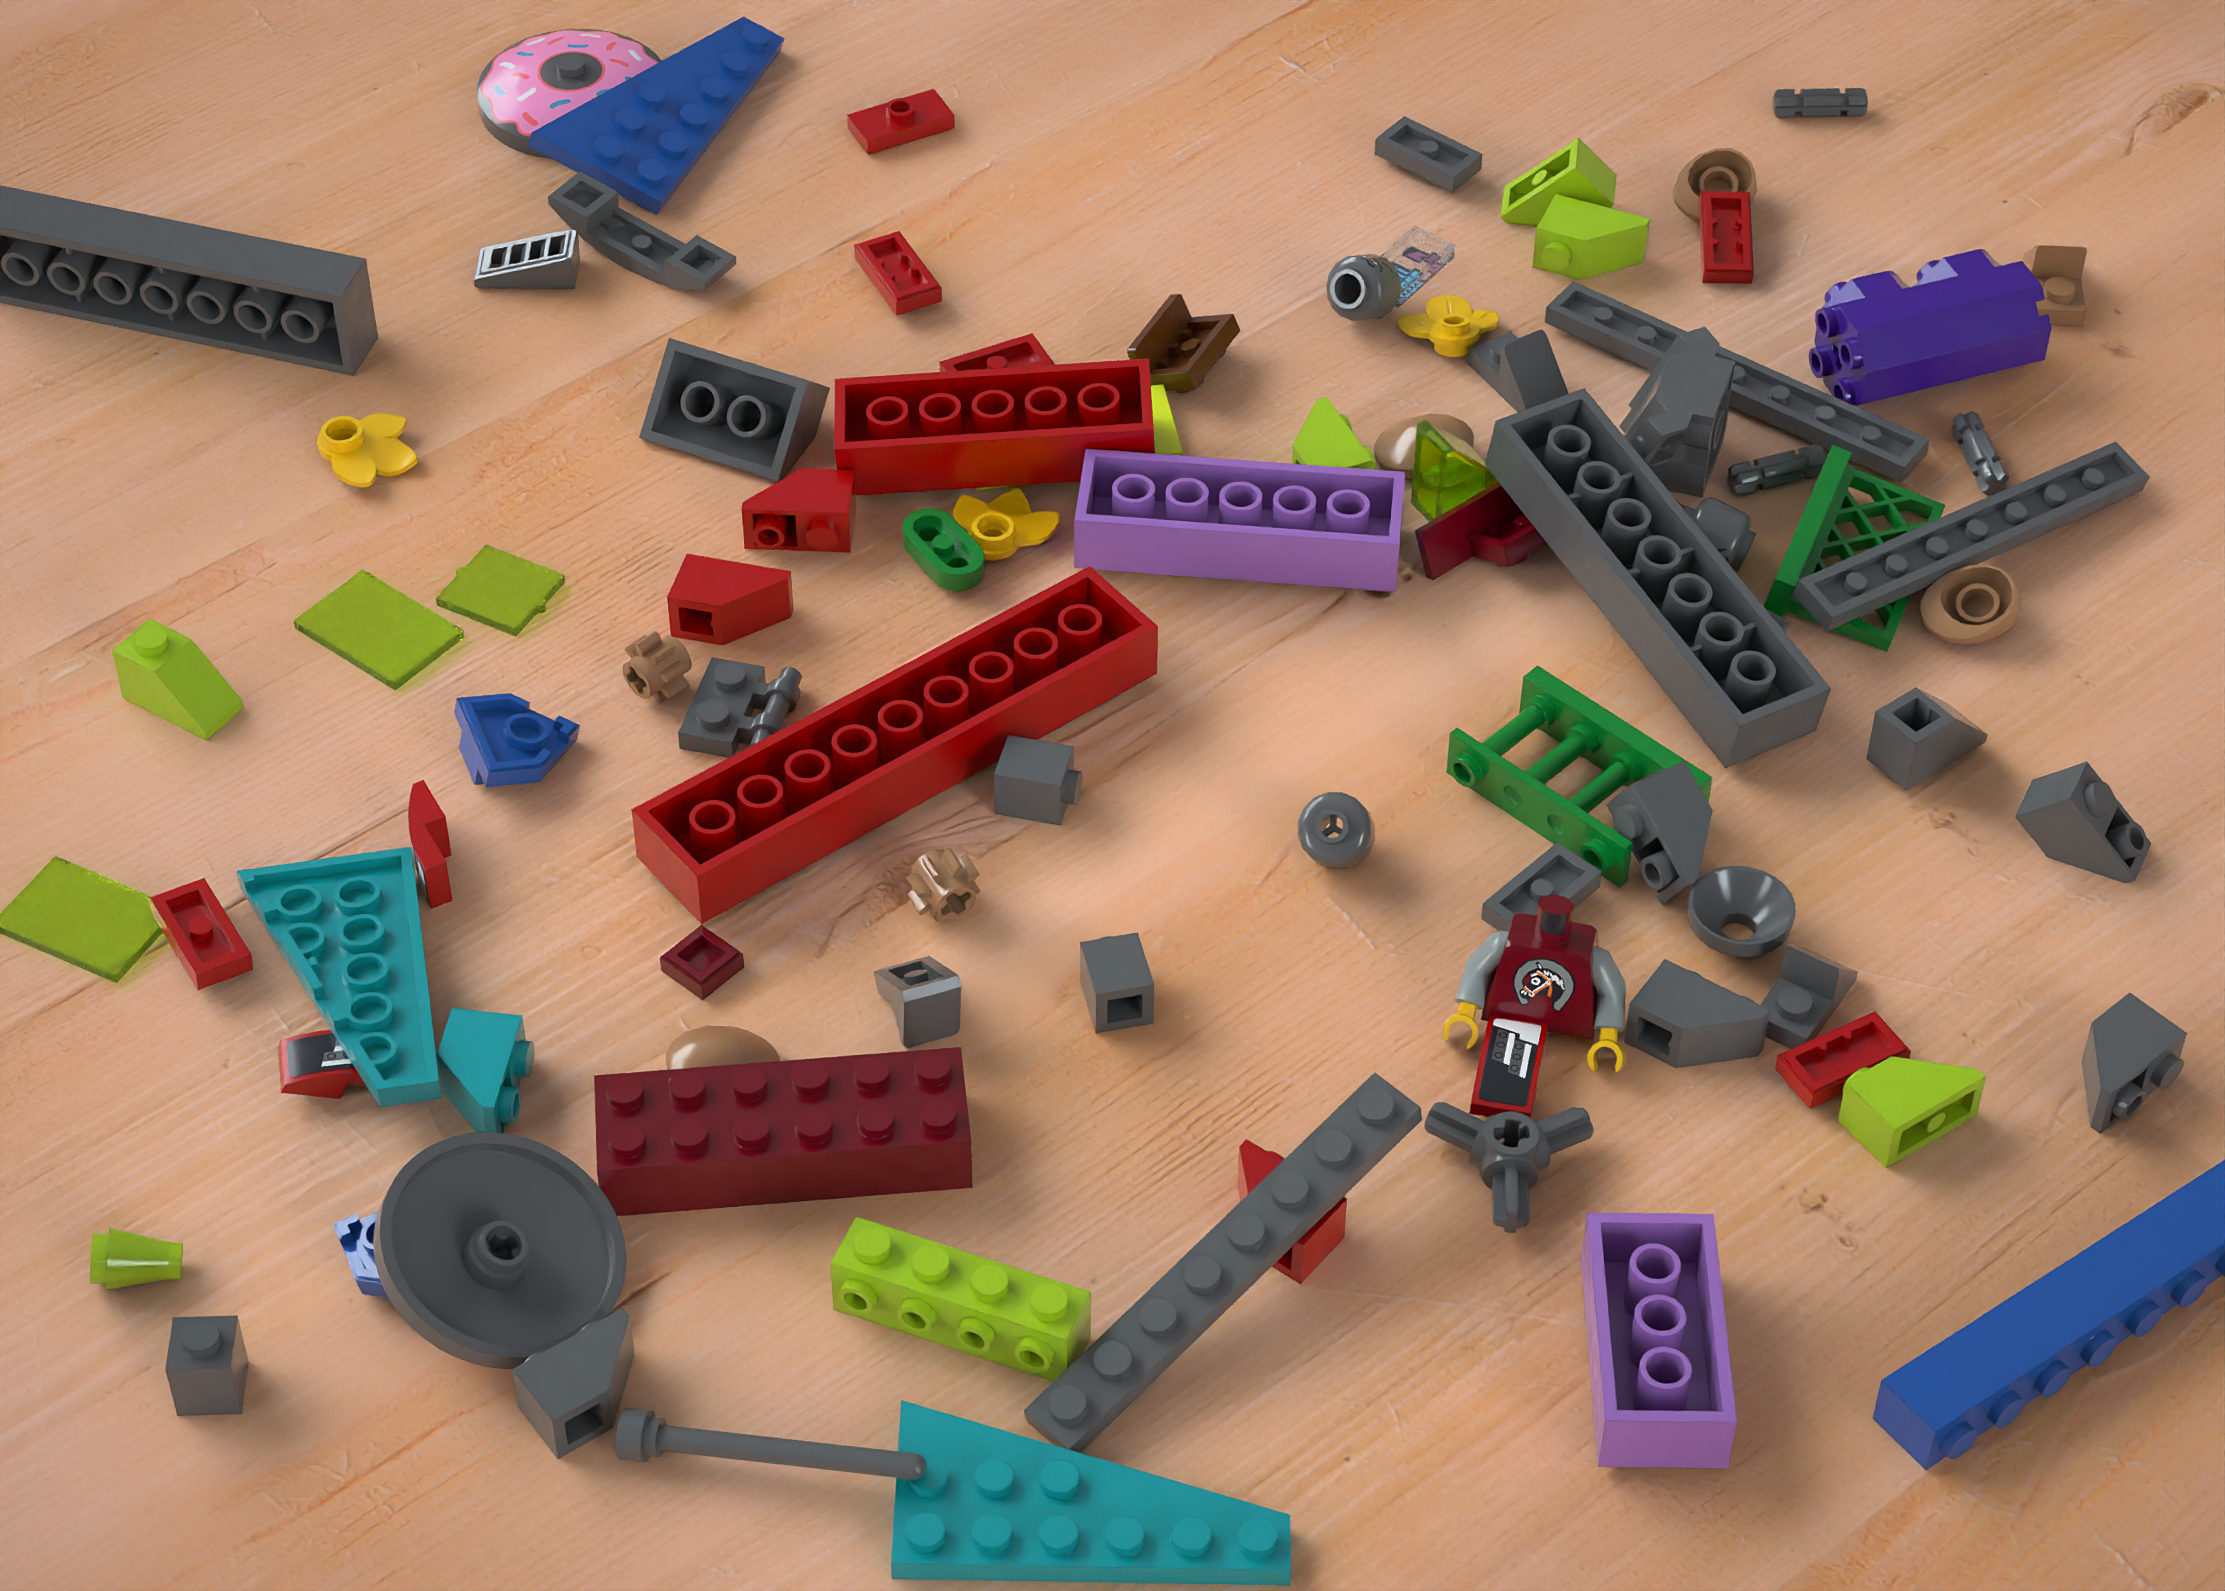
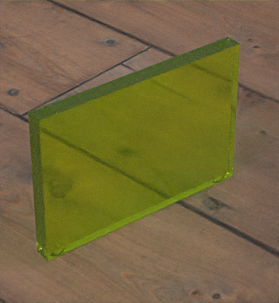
[294,569,464,690]
[0,856,163,983]

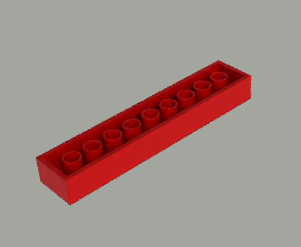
[631,566,1158,924]

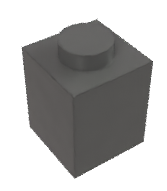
[994,735,1082,826]
[1080,932,1154,1033]
[165,1316,249,1416]

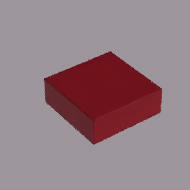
[660,925,744,1000]

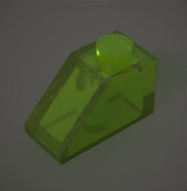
[1411,420,1497,522]

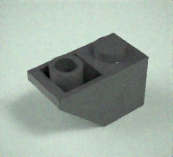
[1866,687,1988,791]
[1606,761,1713,905]
[2015,762,2151,883]
[1624,959,1770,1068]
[2081,992,2187,1133]
[512,1308,635,1459]

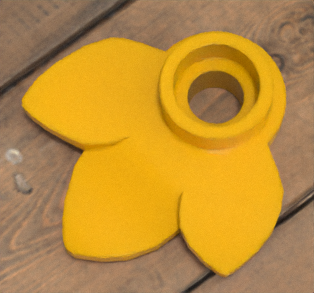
[1397,294,1499,357]
[317,413,418,487]
[953,488,1059,561]

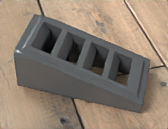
[474,230,580,289]

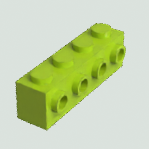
[830,1216,1091,1382]

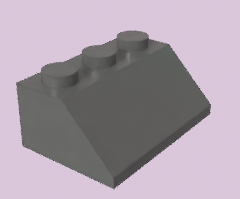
[639,338,830,481]

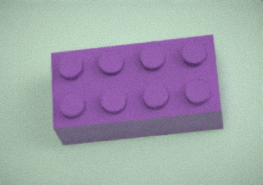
[1581,1212,1737,1468]

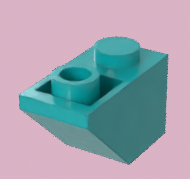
[437,1008,534,1133]

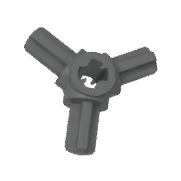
[1424,1102,1594,1233]

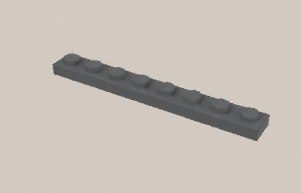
[1545,281,1930,483]
[1793,441,2150,632]
[1024,1072,1422,1453]

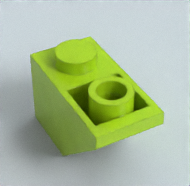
[1292,396,1376,470]

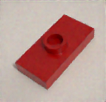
[847,89,955,154]
[1698,191,1754,284]
[854,231,942,316]
[1775,1011,1911,1109]

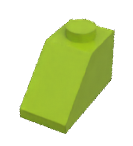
[1500,138,1617,226]
[1532,194,1650,280]
[112,618,244,741]
[1838,1056,1986,1168]

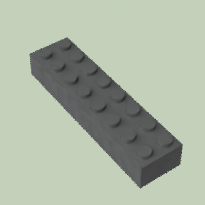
[0,185,378,376]
[1485,388,1831,768]

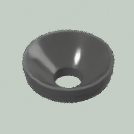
[1688,866,1796,958]

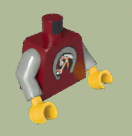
[1442,895,1627,1073]

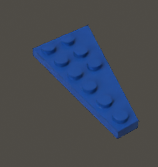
[528,16,785,215]

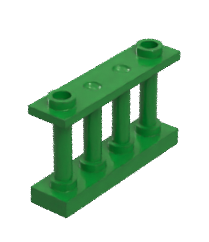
[1446,665,1712,888]

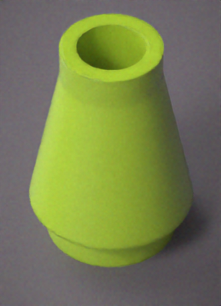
[90,1227,183,1290]

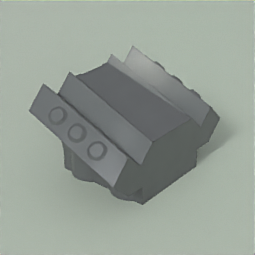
[1619,327,1735,498]

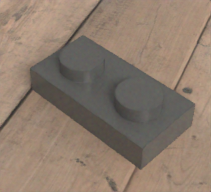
[1375,116,1483,193]
[1481,842,1602,931]

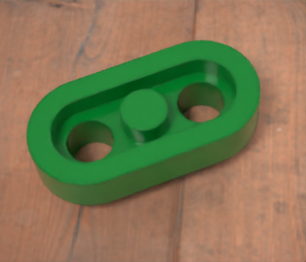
[902,508,985,591]

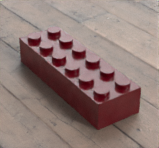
[594,1047,973,1216]

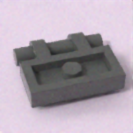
[678,657,802,758]

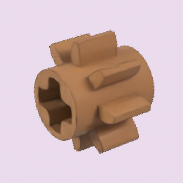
[623,631,692,703]
[906,848,980,921]

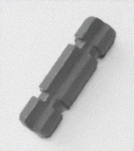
[1772,88,1868,118]
[1951,411,2010,495]
[1727,444,1827,495]

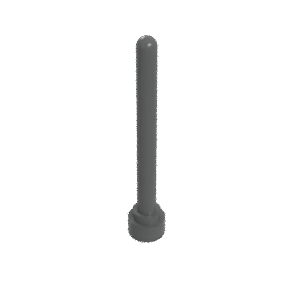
[616,1408,927,1480]

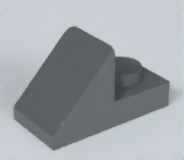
[1468,330,1569,412]
[1760,945,1858,1049]
[873,956,961,1048]

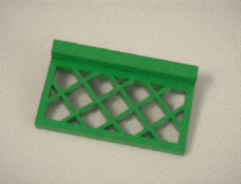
[1764,444,1945,652]

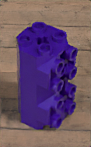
[1809,249,2052,406]

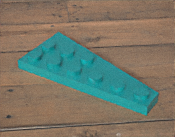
[237,847,442,1108]
[891,1400,1291,1586]

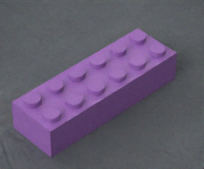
[1074,449,1405,592]

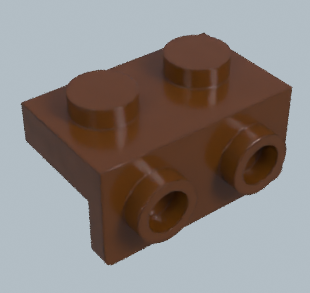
[1127,294,1241,393]

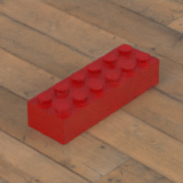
[834,359,1155,496]

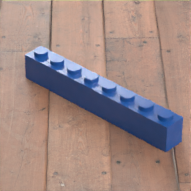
[1873,1160,2225,1470]

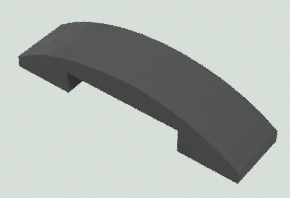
[548,171,736,291]

